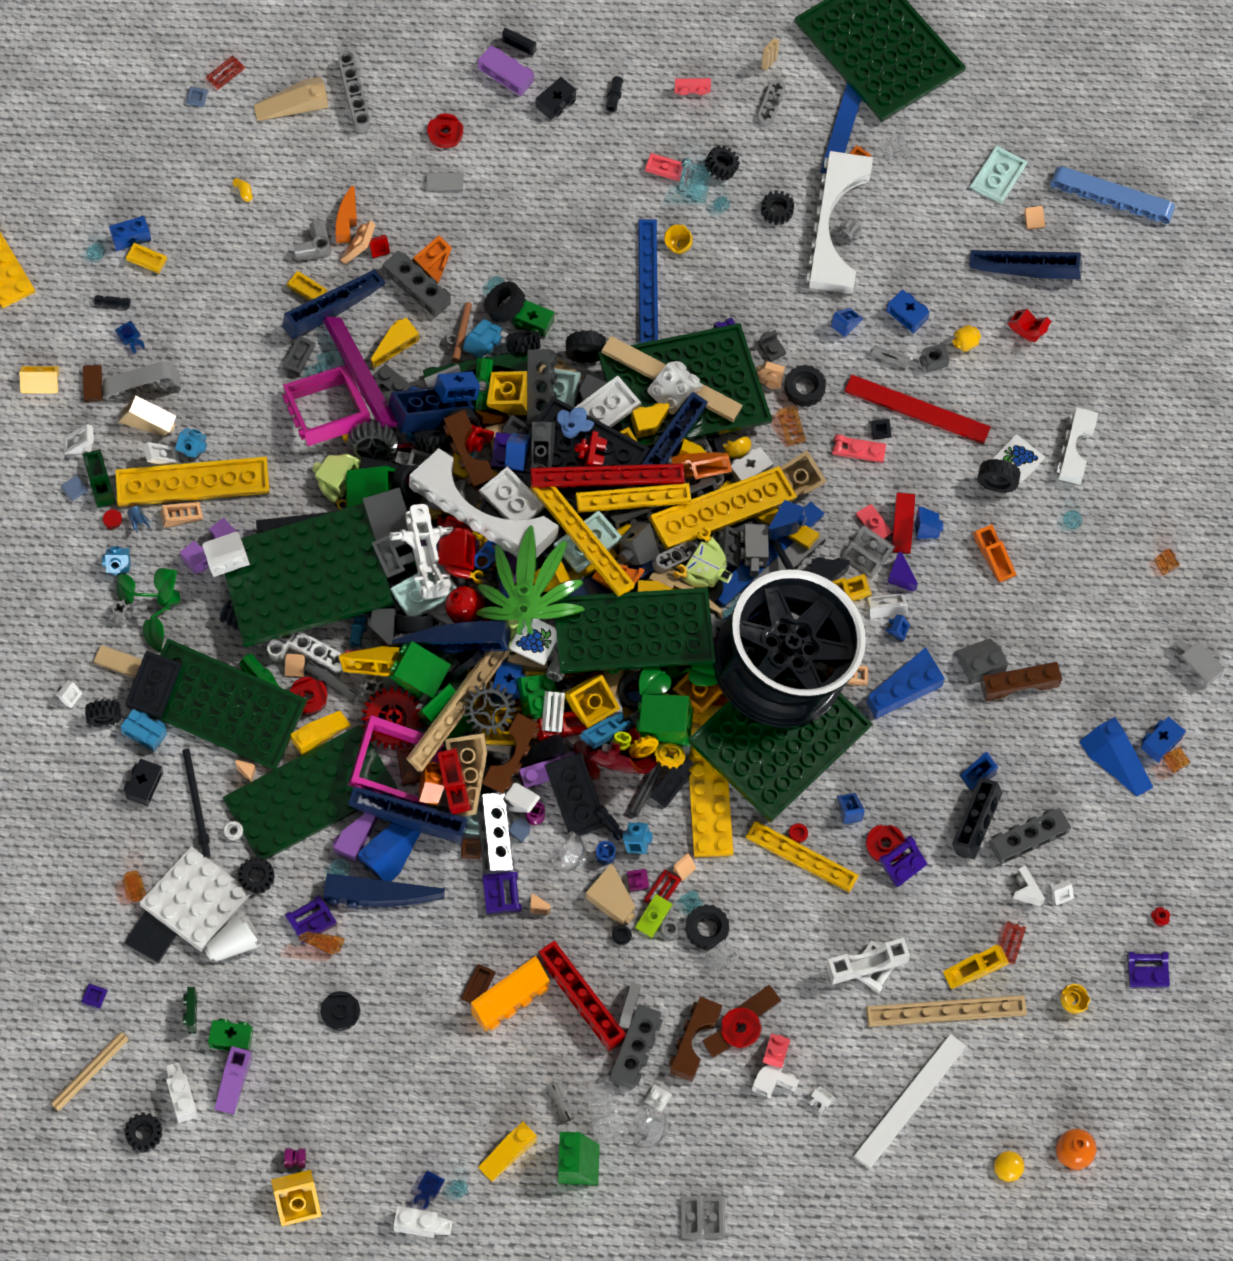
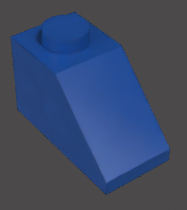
[768,500,807,540]
[915,507,943,539]

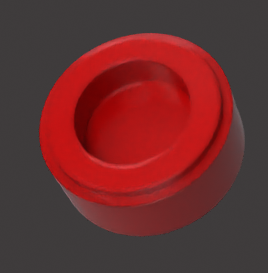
[103,509,122,529]
[788,823,808,843]

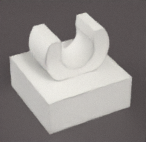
[55,680,82,708]
[1050,879,1074,905]
[644,1084,672,1113]
[810,1086,836,1112]

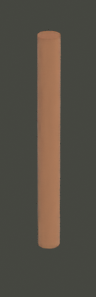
[452,302,472,363]

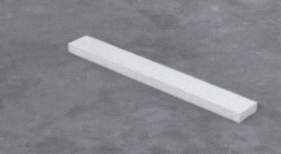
[854,1034,966,1169]

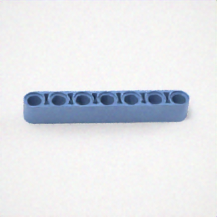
[1050,166,1175,224]

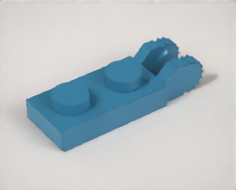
[581,713,633,749]

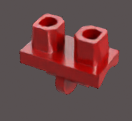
[574,431,607,466]

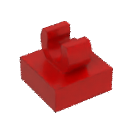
[369,234,390,258]

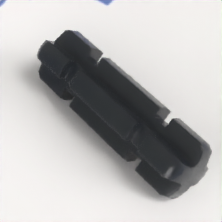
[94,295,131,309]
[595,806,624,841]

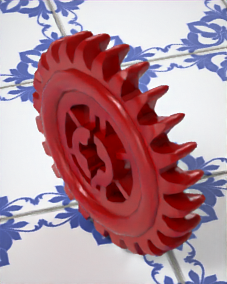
[360,686,423,750]

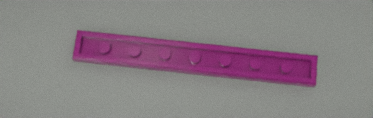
[323,316,398,427]

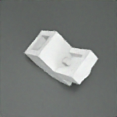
[752,1065,799,1098]

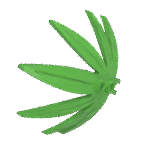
[476,525,585,635]

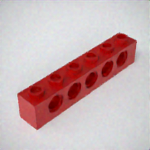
[538,940,626,1052]

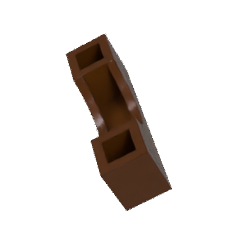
[443,410,495,491]
[980,662,1062,702]
[482,713,540,794]
[668,997,723,1082]

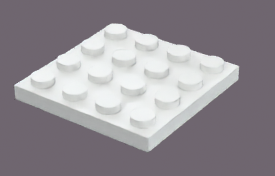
[140,846,252,952]

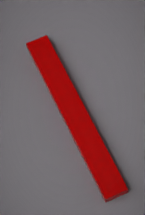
[845,375,991,444]
[530,463,685,488]

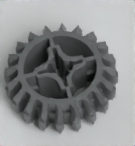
[347,420,398,461]
[463,682,516,735]

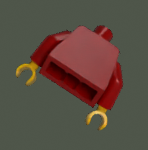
[437,528,486,584]

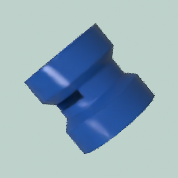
[596,841,616,865]

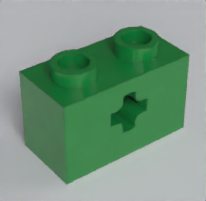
[512,300,555,337]
[208,1018,254,1051]

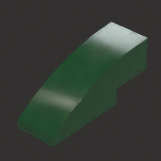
[82,449,115,508]

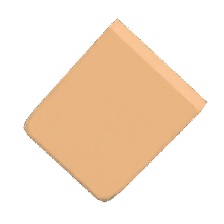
[1024,206,1045,230]
[284,654,306,678]
[235,760,256,782]
[673,854,696,881]
[530,893,551,914]

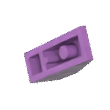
[332,813,378,862]

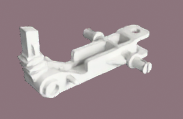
[389,504,453,599]

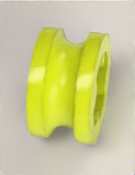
[613,732,632,750]

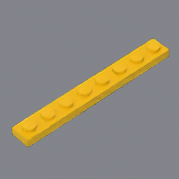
[531,486,634,597]

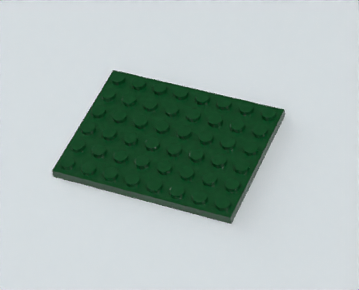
[794,0,966,122]
[597,323,772,449]
[225,503,394,647]
[688,660,873,823]

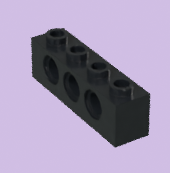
[952,778,1003,860]

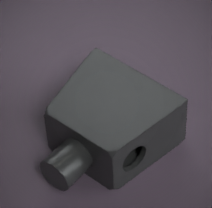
[618,523,660,565]

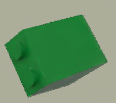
[345,466,406,508]
[388,641,451,701]
[416,684,476,746]
[636,694,694,747]
[558,1132,600,1185]

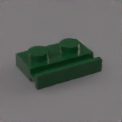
[183,987,197,1034]

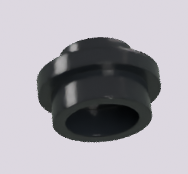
[612,925,632,945]

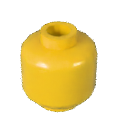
[952,325,981,352]

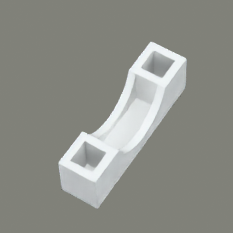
[1056,407,1098,485]
[826,938,910,985]

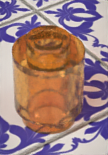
[122,871,146,902]

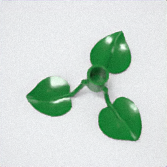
[116,568,181,652]
[639,664,718,696]

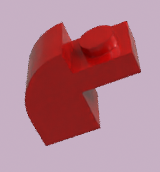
[1007,309,1052,342]

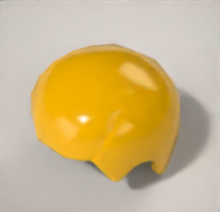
[664,224,693,254]
[723,437,752,459]
[1060,983,1091,1014]
[994,1151,1025,1182]

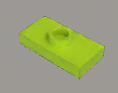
[635,894,673,938]

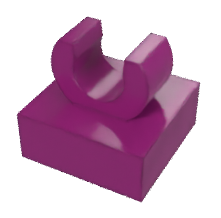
[626,869,649,892]

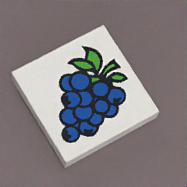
[993,434,1045,484]
[509,619,557,666]

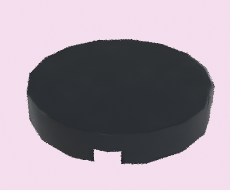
[320,991,361,1031]

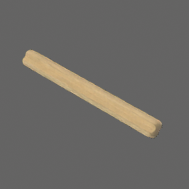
[51,1032,128,1111]

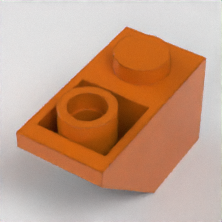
[418,762,444,806]

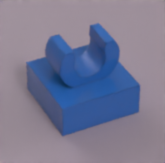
[885,614,910,641]

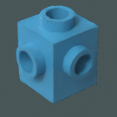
[175,428,207,458]
[102,546,131,575]
[623,822,653,854]

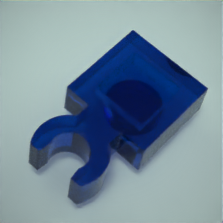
[115,320,145,354]
[414,1170,445,1210]

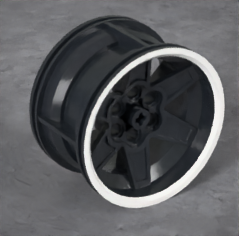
[713,570,866,728]

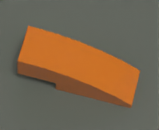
[336,186,357,243]
[671,452,732,479]
[972,524,1017,583]

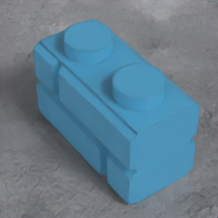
[463,319,502,358]
[120,709,167,752]

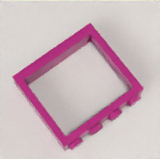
[282,365,371,446]
[348,715,444,806]

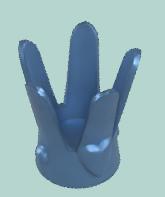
[127,506,151,533]

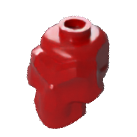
[466,424,495,454]

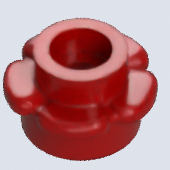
[1151,907,1171,926]

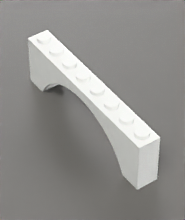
[806,151,873,294]
[409,449,558,558]

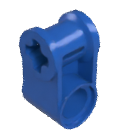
[474,540,506,572]

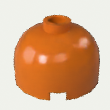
[1056,1129,1097,1170]

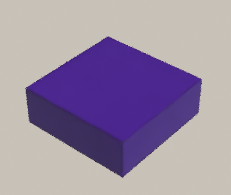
[81,983,108,1009]

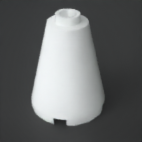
[205,911,263,962]

